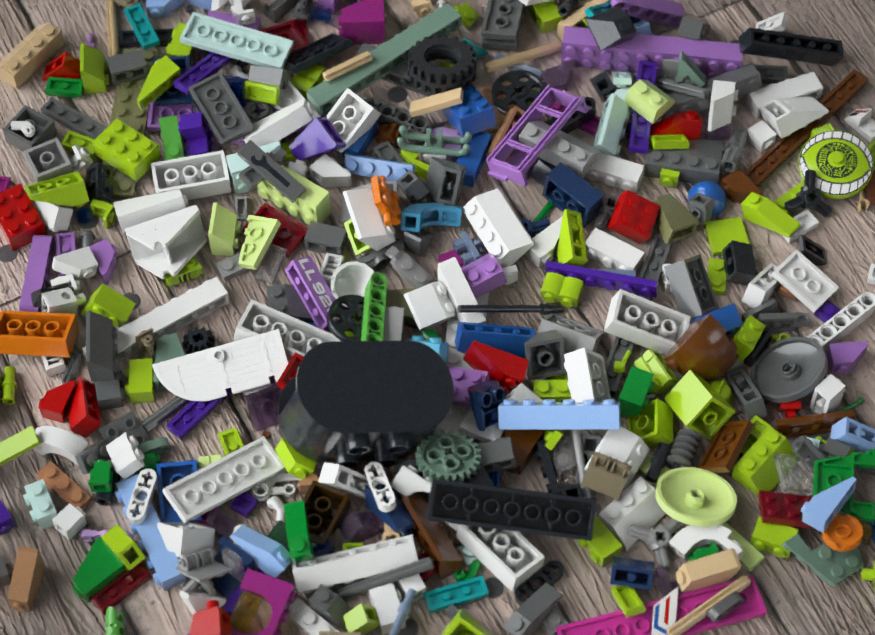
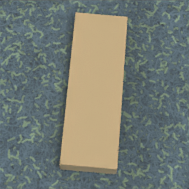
[409,87,463,117]

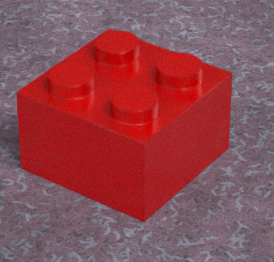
[608,190,660,244]

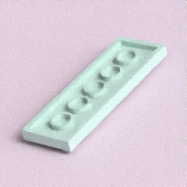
[180,12,293,69]

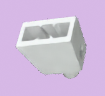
[41,287,87,317]

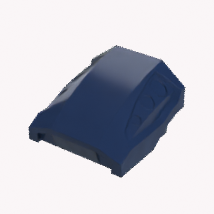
[468,380,505,431]

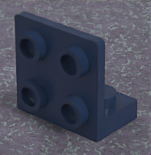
[210,536,255,598]

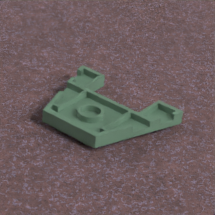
[782,511,865,587]

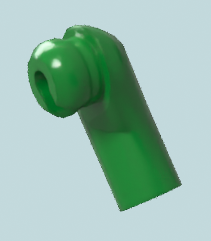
[454,560,482,582]

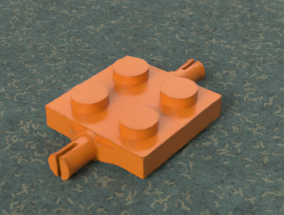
[371,175,402,226]

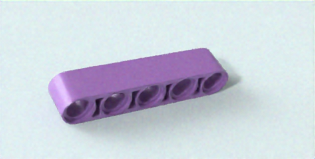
[610,0,686,27]
[19,235,54,312]

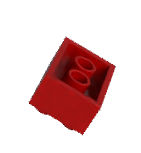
[0,183,47,251]

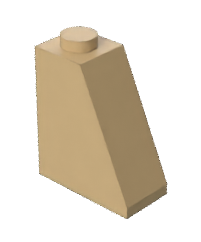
[675,548,742,592]

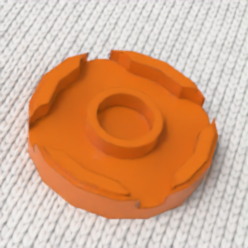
[821,514,863,552]

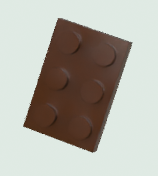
[698,420,754,473]

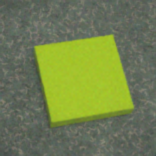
[704,217,749,256]

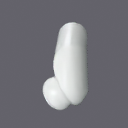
[230,65,249,84]
[11,121,35,137]
[267,496,286,524]

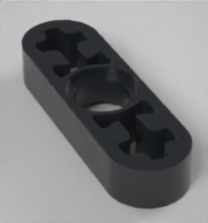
[515,560,564,606]

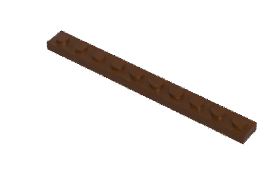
[744,69,868,187]

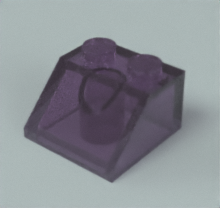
[241,379,282,432]

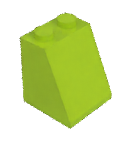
[664,370,736,440]

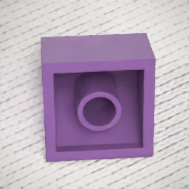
[461,253,507,299]

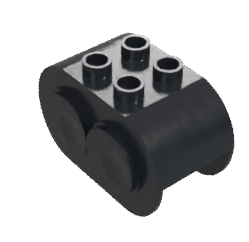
[277,340,454,469]

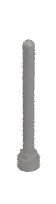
[572,429,598,518]

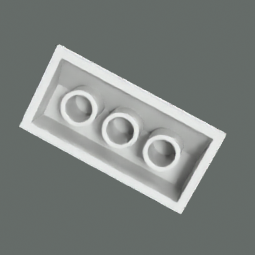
[462,188,535,267]

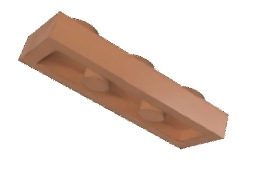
[36,461,92,509]

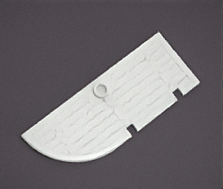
[152,329,288,402]

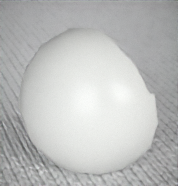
[331,261,374,309]

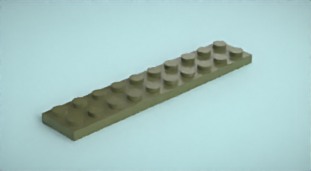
[102,49,159,199]

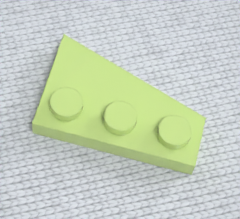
[238,215,281,270]

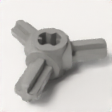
[629,517,682,569]

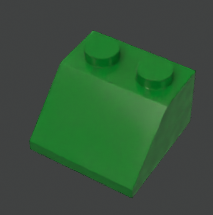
[618,366,655,418]

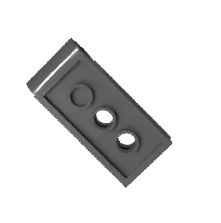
[481,0,527,50]

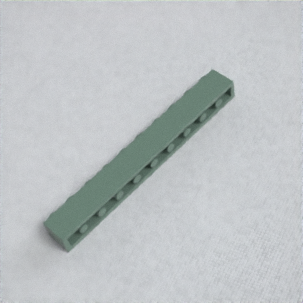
[307,3,462,116]

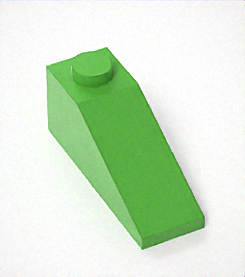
[159,115,184,160]

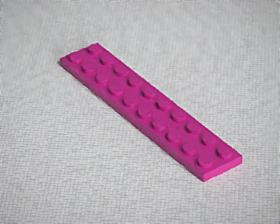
[556,575,767,635]

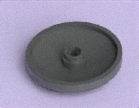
[751,337,828,403]

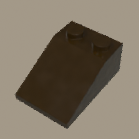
[303,480,351,547]

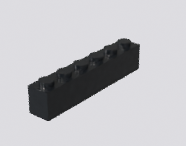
[739,27,844,66]

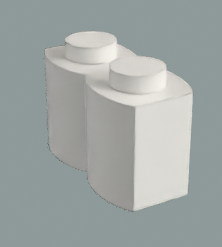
[106,432,145,479]

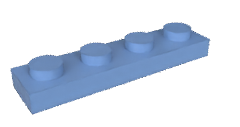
[344,154,415,181]

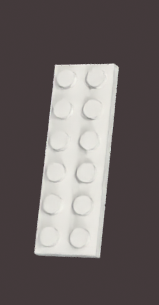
[163,436,285,524]

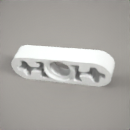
[365,462,396,512]
[126,469,158,525]

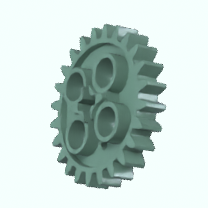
[416,430,481,482]

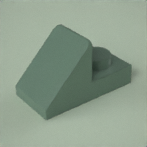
[676,51,706,87]

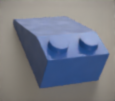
[156,460,202,523]

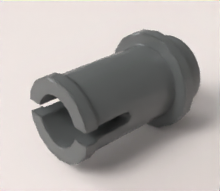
[80,230,95,248]

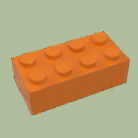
[0,310,79,358]

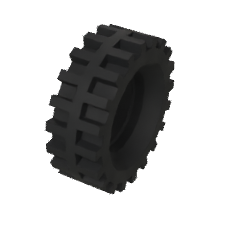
[408,35,477,95]

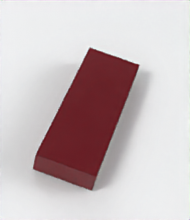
[90,562,152,615]

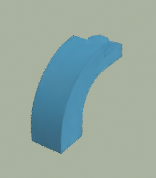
[401,203,462,232]

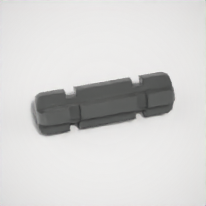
[61,350,83,384]

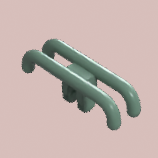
[397,125,472,156]

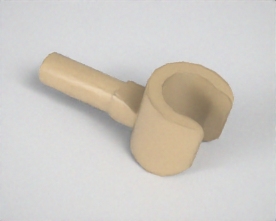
[857,190,869,212]

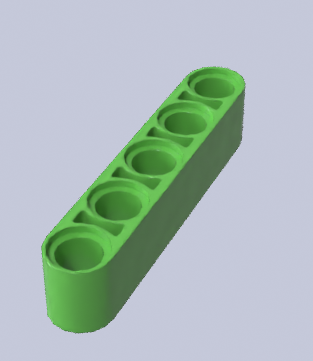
[361,272,387,341]

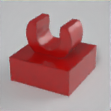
[778,401,801,418]

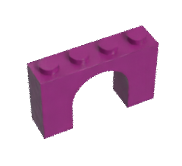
[232,568,297,635]

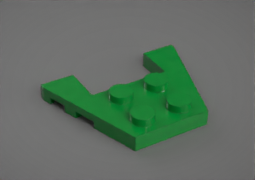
[812,449,875,523]

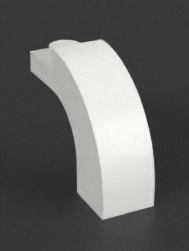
[33,426,89,466]
[669,525,743,561]

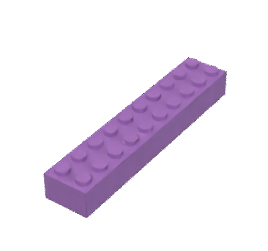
[561,26,743,80]

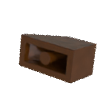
[721,169,763,203]

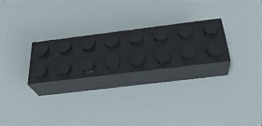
[426,478,597,541]

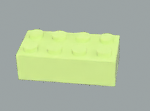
[257,165,331,225]

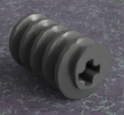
[665,429,702,469]

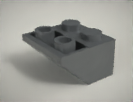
[425,156,467,206]

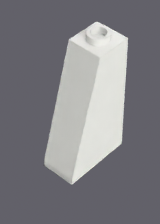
[244,98,315,147]
[113,189,189,233]
[438,257,486,324]

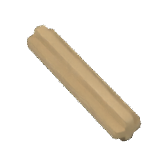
[322,51,372,82]

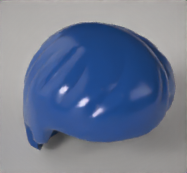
[687,181,726,216]

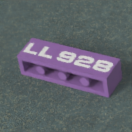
[285,256,342,332]

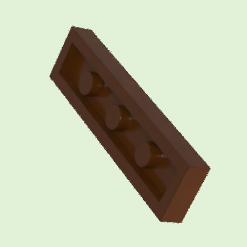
[775,410,855,438]

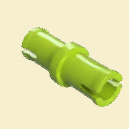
[1,366,17,405]

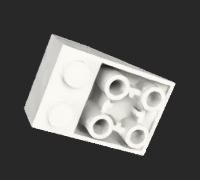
[759,97,829,138]

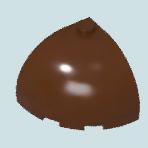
[663,314,739,381]

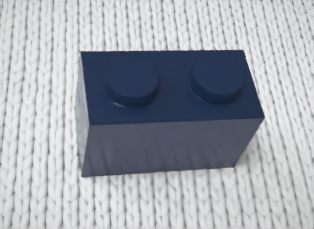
[610,556,655,590]

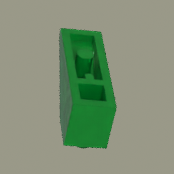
[284,500,315,564]

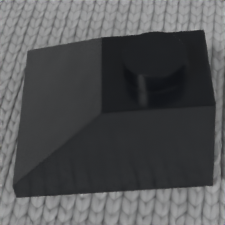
[585,6,637,52]

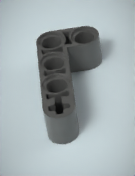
[364,97,428,146]

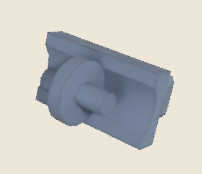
[453,230,485,266]

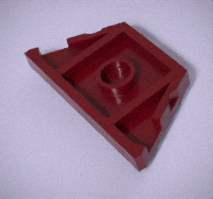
[258,19,309,53]

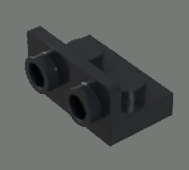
[85,163,114,204]

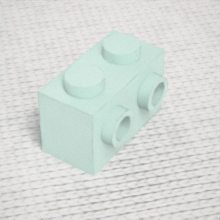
[23,479,57,530]

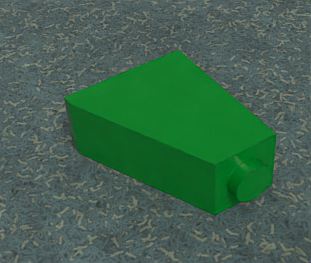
[72,537,126,603]

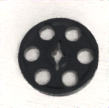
[491,70,545,114]
[327,295,364,341]

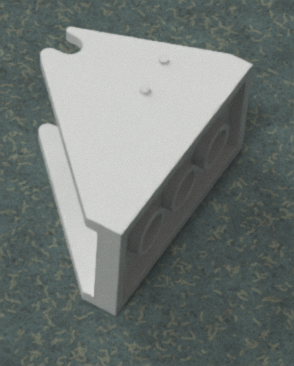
[125,205,208,279]

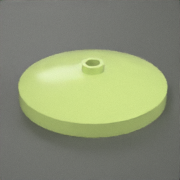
[655,467,737,527]

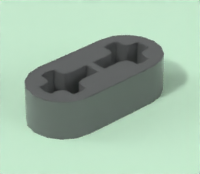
[707,591,744,623]

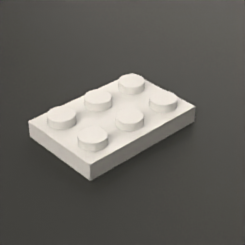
[771,249,839,313]

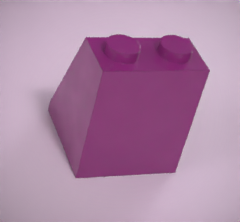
[338,0,385,45]

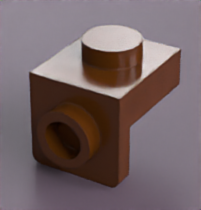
[374,123,404,148]

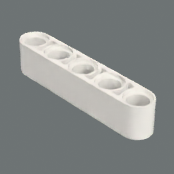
[807,292,875,352]

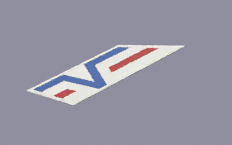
[651,587,678,635]

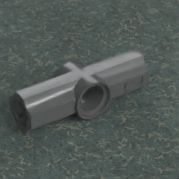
[720,128,748,173]
[352,238,406,271]

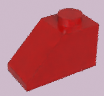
[42,52,81,81]
[38,380,77,423]

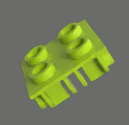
[164,255,203,287]

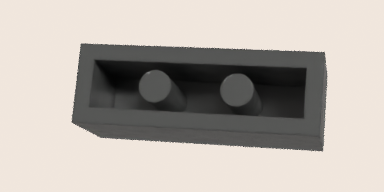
[678,15,711,40]

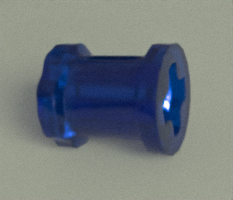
[311,6,331,24]

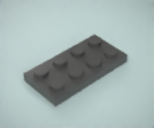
[188,72,255,147]

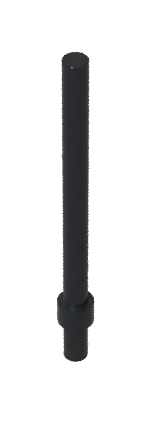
[457,303,563,315]

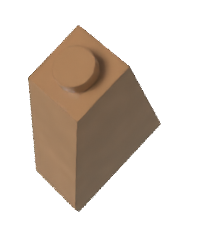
[7,546,45,612]

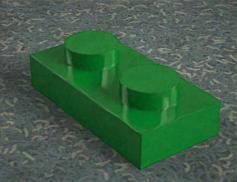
[45,77,84,98]

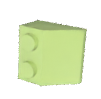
[625,79,676,124]
[208,203,241,256]

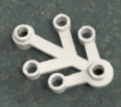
[251,448,302,502]

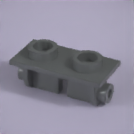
[290,0,317,20]
[791,436,827,471]

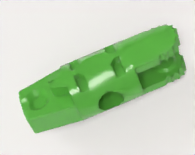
[106,606,125,635]

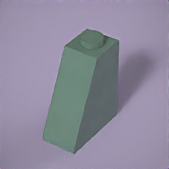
[153,332,185,392]

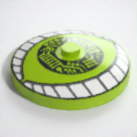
[798,130,874,199]

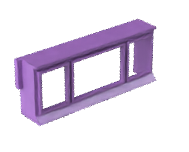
[486,84,590,186]

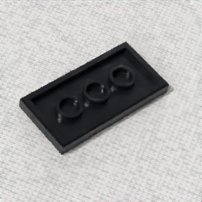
[282,33,353,74]

